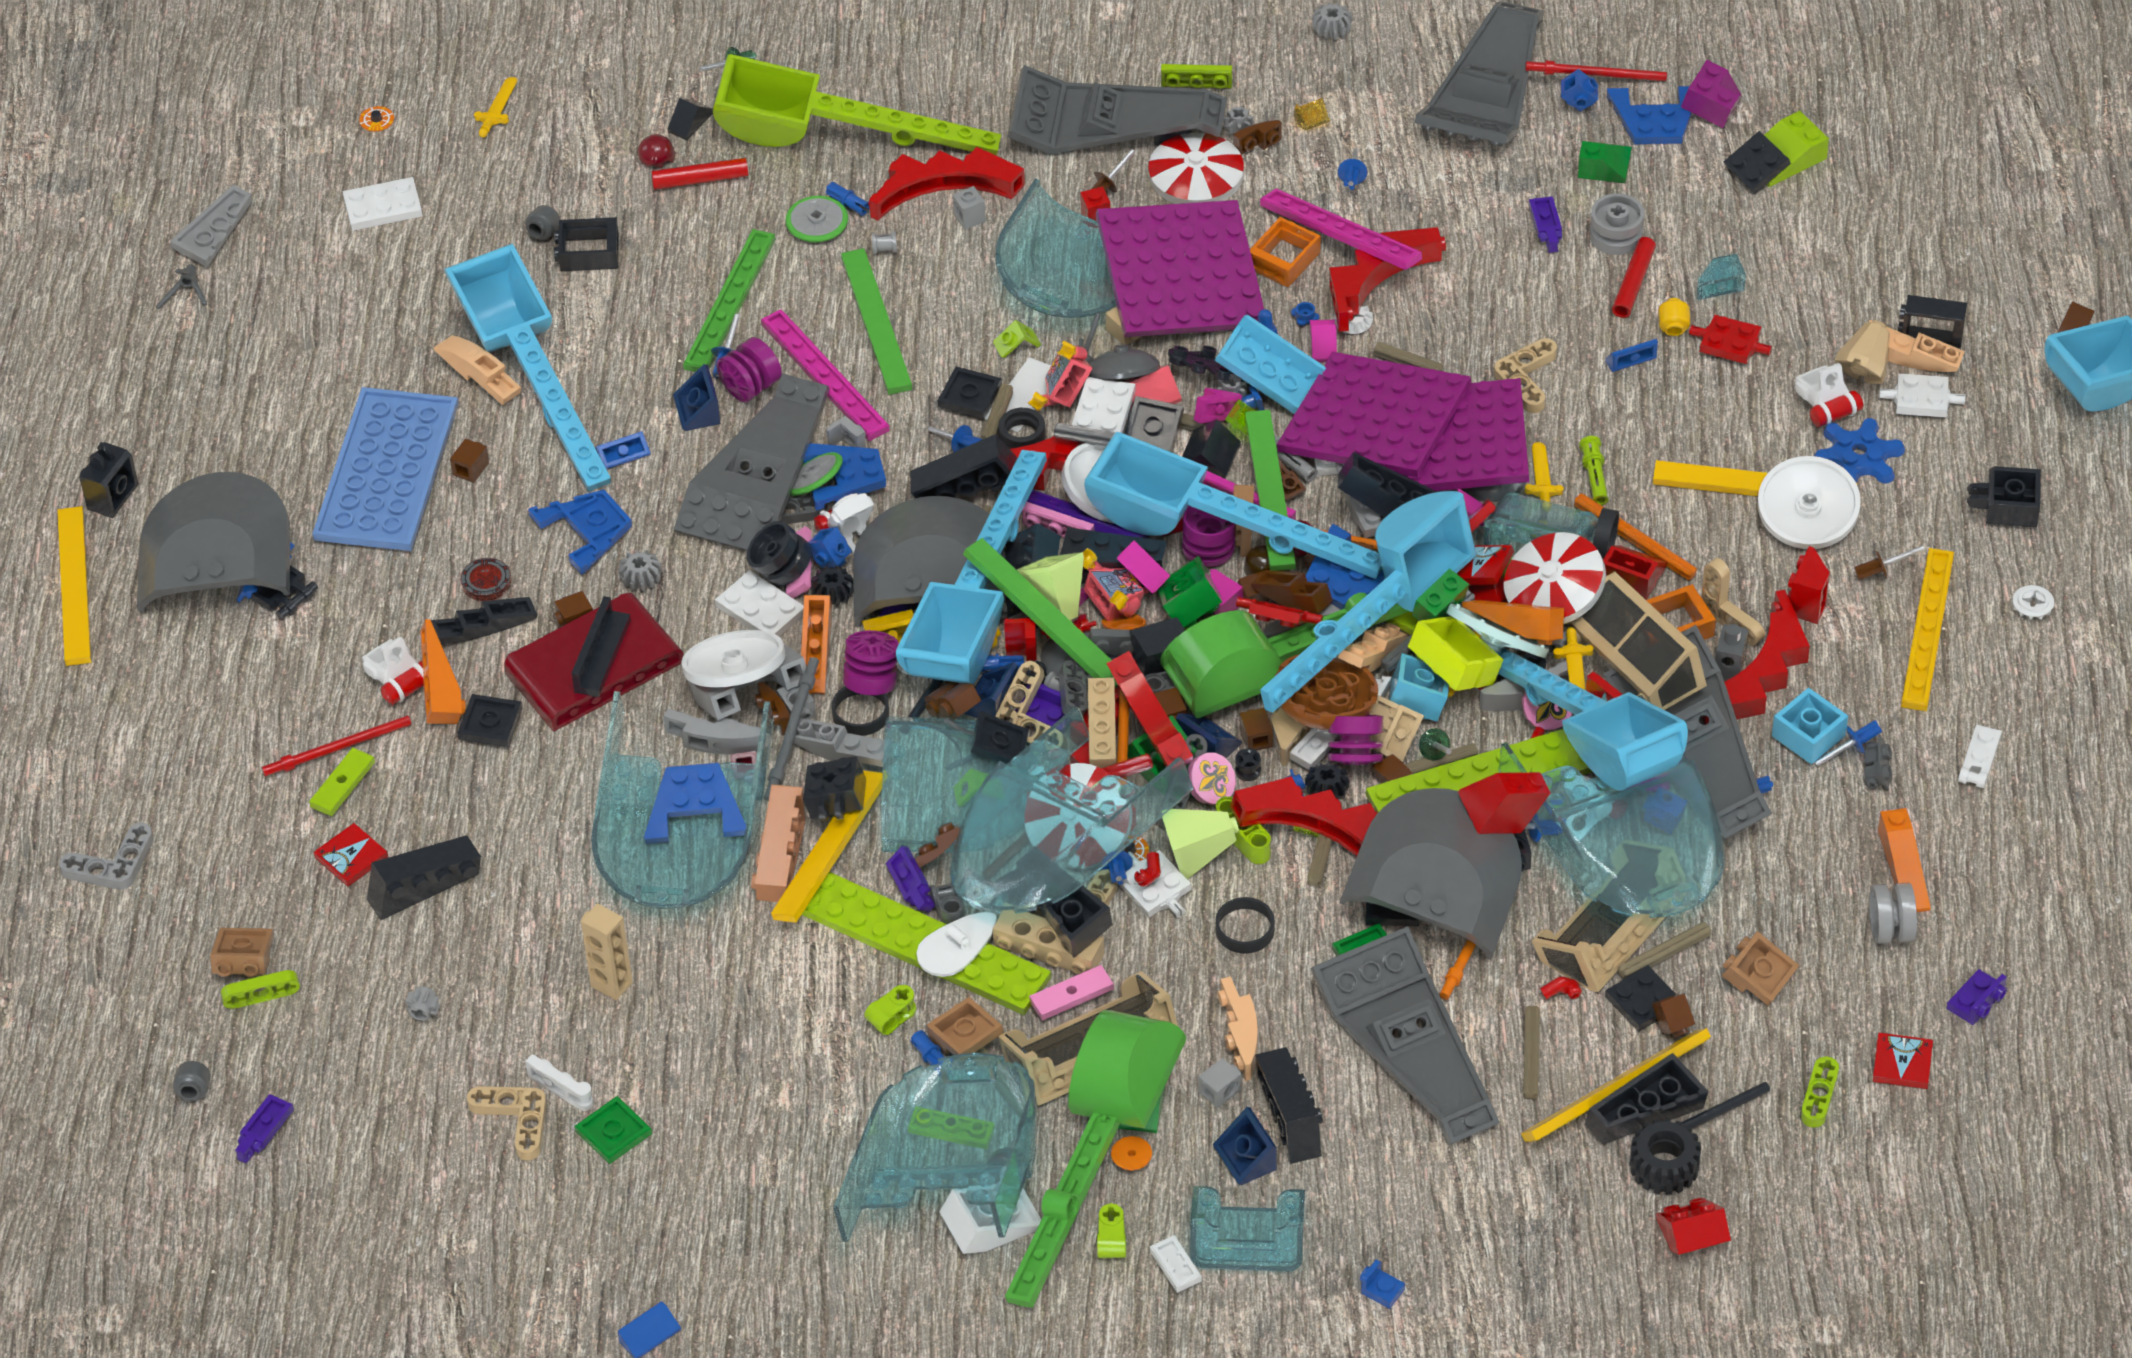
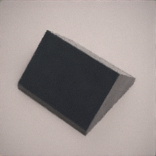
[1182,419,1241,479]
[1129,617,1185,677]

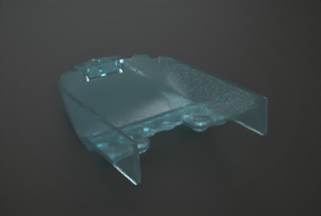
[591,691,774,909]
[1499,695,1725,918]
[950,707,1193,914]
[833,1053,1037,1242]

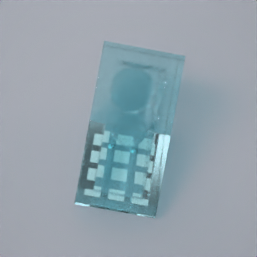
[1696,253,1746,300]

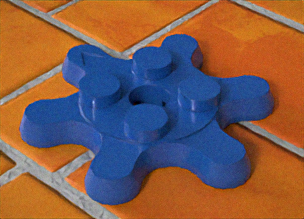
[1814,418,1905,484]

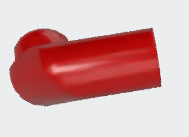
[1134,852,1161,887]
[1539,976,1582,1000]

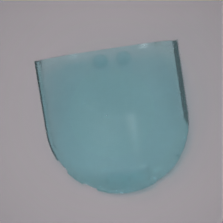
[995,178,1117,318]
[881,716,1042,852]

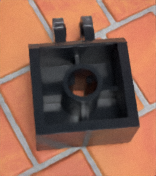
[79,442,139,519]
[1967,466,2041,527]
[803,756,866,822]

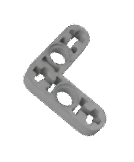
[59,823,153,890]

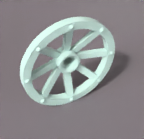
[1447,604,1549,658]

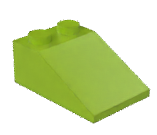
[1764,111,1829,187]

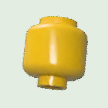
[1658,298,1691,336]

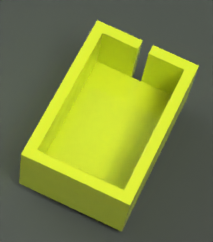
[1408,616,1504,691]

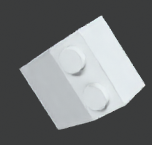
[939,1184,1041,1254]

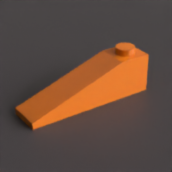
[801,595,832,694]
[1462,600,1564,645]
[420,619,466,724]
[1878,808,1931,912]

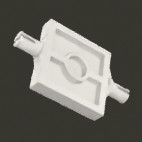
[1879,373,1965,417]
[1119,850,1192,918]

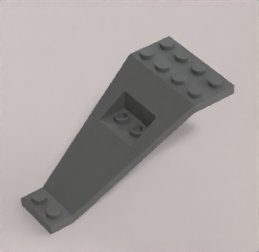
[1415,1,1544,146]
[1007,65,1227,154]
[674,373,830,551]
[1603,625,1772,839]
[1310,926,1500,1145]

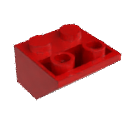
[1603,545,1667,600]
[1788,546,1830,624]
[1655,1197,1731,1255]

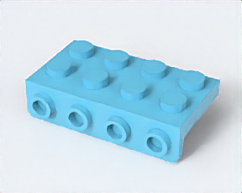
[1215,315,1326,414]

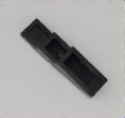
[431,597,538,645]

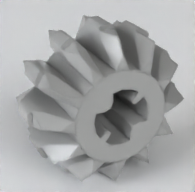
[1313,2,1352,41]
[618,550,662,592]

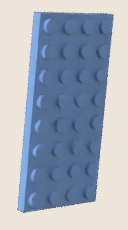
[312,387,459,551]

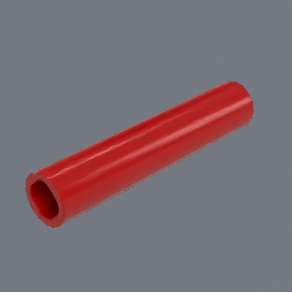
[651,158,748,190]
[1612,237,1656,318]

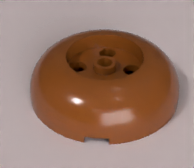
[1275,654,1378,730]

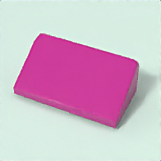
[1116,541,1170,594]

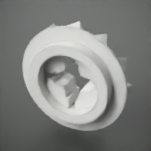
[1334,306,1373,334]
[2012,585,2054,620]

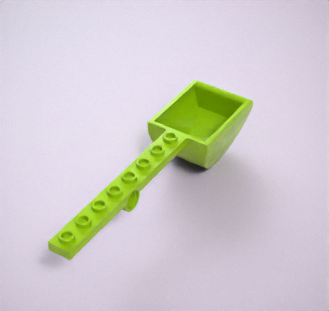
[713,54,1001,156]

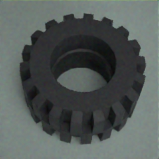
[1630,1118,1701,1195]

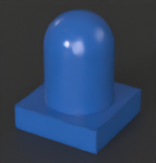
[1258,309,1278,335]
[1240,386,1264,413]

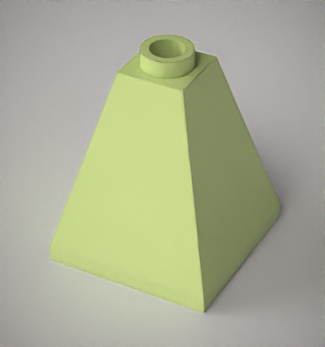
[1017,552,1084,622]
[1160,808,1240,879]

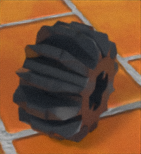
[811,565,854,608]
[1305,760,1350,799]

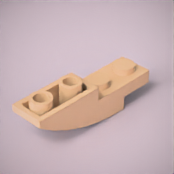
[1869,320,1965,372]
[434,335,521,405]
[1338,623,1408,672]
[1217,976,1258,1081]

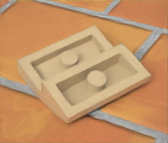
[1369,695,1424,762]

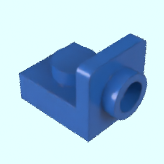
[1360,1259,1405,1309]

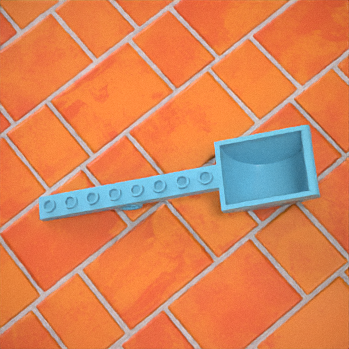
[444,244,611,492]
[2044,315,2132,412]
[1084,432,1382,579]
[896,450,1047,684]
[1260,491,1476,713]
[1494,648,1688,791]

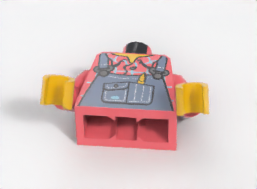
[1028,341,1093,411]
[1083,548,1149,621]

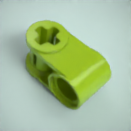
[864,985,916,1035]
[1097,1203,1126,1258]

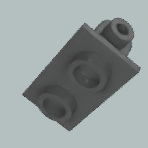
[1864,734,1893,791]

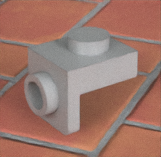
[826,416,866,448]

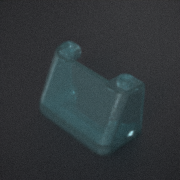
[1484,493,1598,545]
[1190,1186,1305,1271]

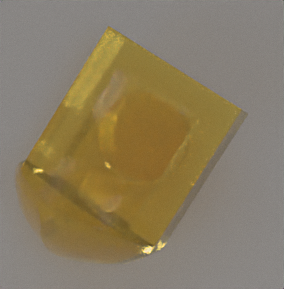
[1294,98,1330,130]

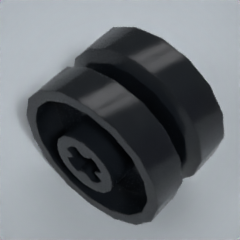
[746,521,812,587]

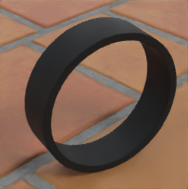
[1593,508,1619,559]
[832,686,889,736]
[1215,897,1275,954]

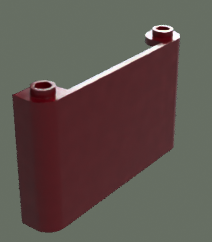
[504,593,684,732]

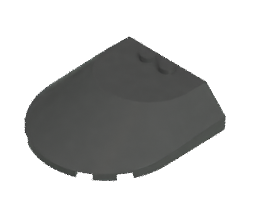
[137,472,290,613]
[853,496,1007,626]
[1340,788,1522,960]

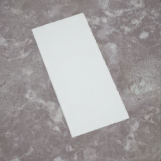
[984,357,1051,432]

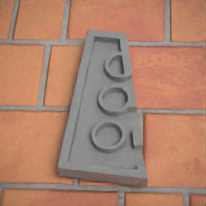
[170,185,253,267]

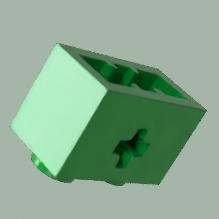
[1412,568,1469,621]

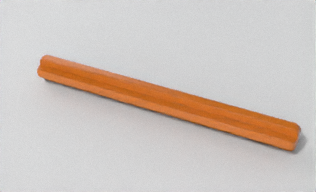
[1574,493,1697,580]

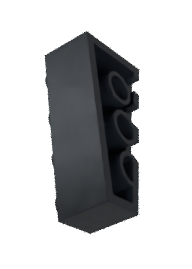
[910,434,1018,498]
[1338,452,1437,518]
[1005,523,1061,629]
[1060,527,1168,584]
[367,835,481,921]
[1017,847,1113,958]
[1255,1047,1323,1164]
[1585,1053,1709,1144]

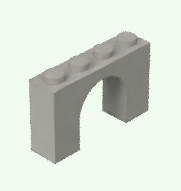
[689,644,806,720]

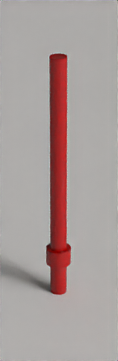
[1525,60,1667,81]
[261,715,411,777]

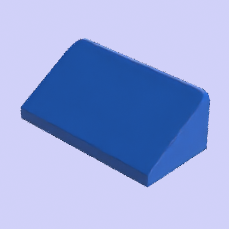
[1605,339,1658,372]
[595,431,651,469]
[618,1301,681,1358]

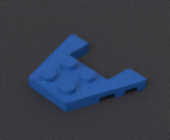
[1607,86,1692,145]
[803,443,886,510]
[528,490,632,575]
[1306,523,1385,610]
[644,763,748,844]

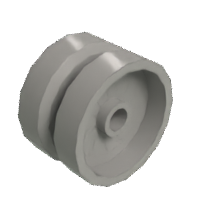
[1590,193,1644,255]
[1869,882,1917,944]

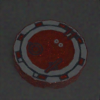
[460,558,512,601]

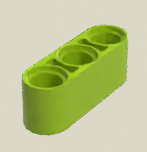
[1216,796,1271,864]

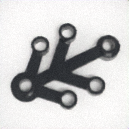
[1167,346,1252,387]

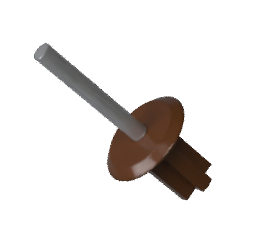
[1091,149,1135,193]
[1854,545,1925,580]

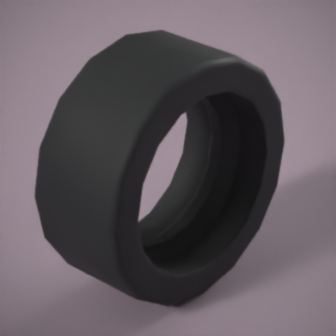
[998,407,1046,449]

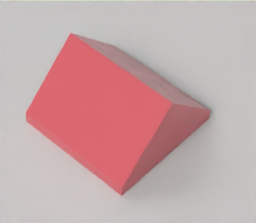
[1123,365,1182,410]

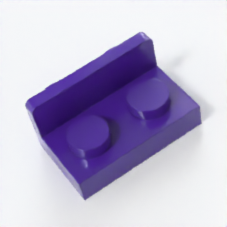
[1014,683,1075,733]
[1946,969,2007,1025]

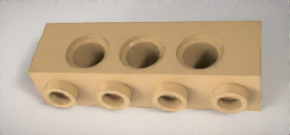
[1088,678,1116,768]
[581,903,633,1001]
[993,905,1105,975]

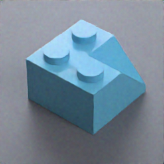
[1389,653,1449,722]
[1772,687,1848,764]

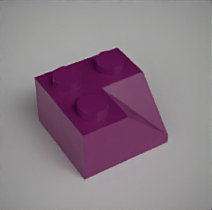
[1681,60,1742,128]

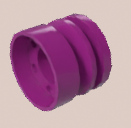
[716,337,782,403]
[1182,506,1236,566]
[843,630,899,695]
[1328,715,1384,765]

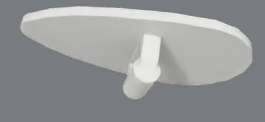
[917,912,997,977]

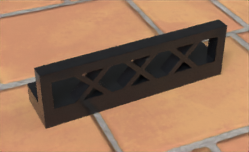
[571,596,631,697]

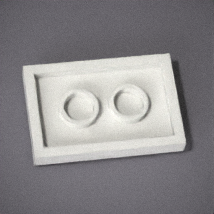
[342,177,422,231]
[1072,377,1136,433]
[715,570,804,637]

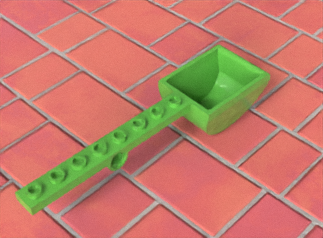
[1160,592,1409,718]
[1005,1010,1186,1308]

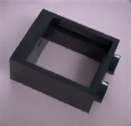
[554,217,619,271]
[1898,295,1967,350]

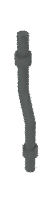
[764,657,819,801]

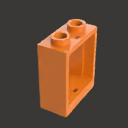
[1250,217,1321,288]
[1634,584,1716,647]

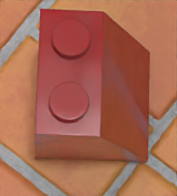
[1458,772,1551,834]

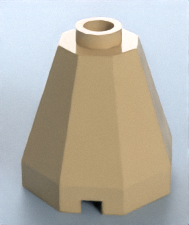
[1834,320,1890,384]

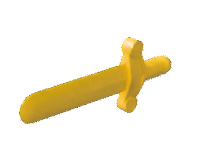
[474,77,517,138]
[1524,442,1564,513]
[1553,627,1594,690]

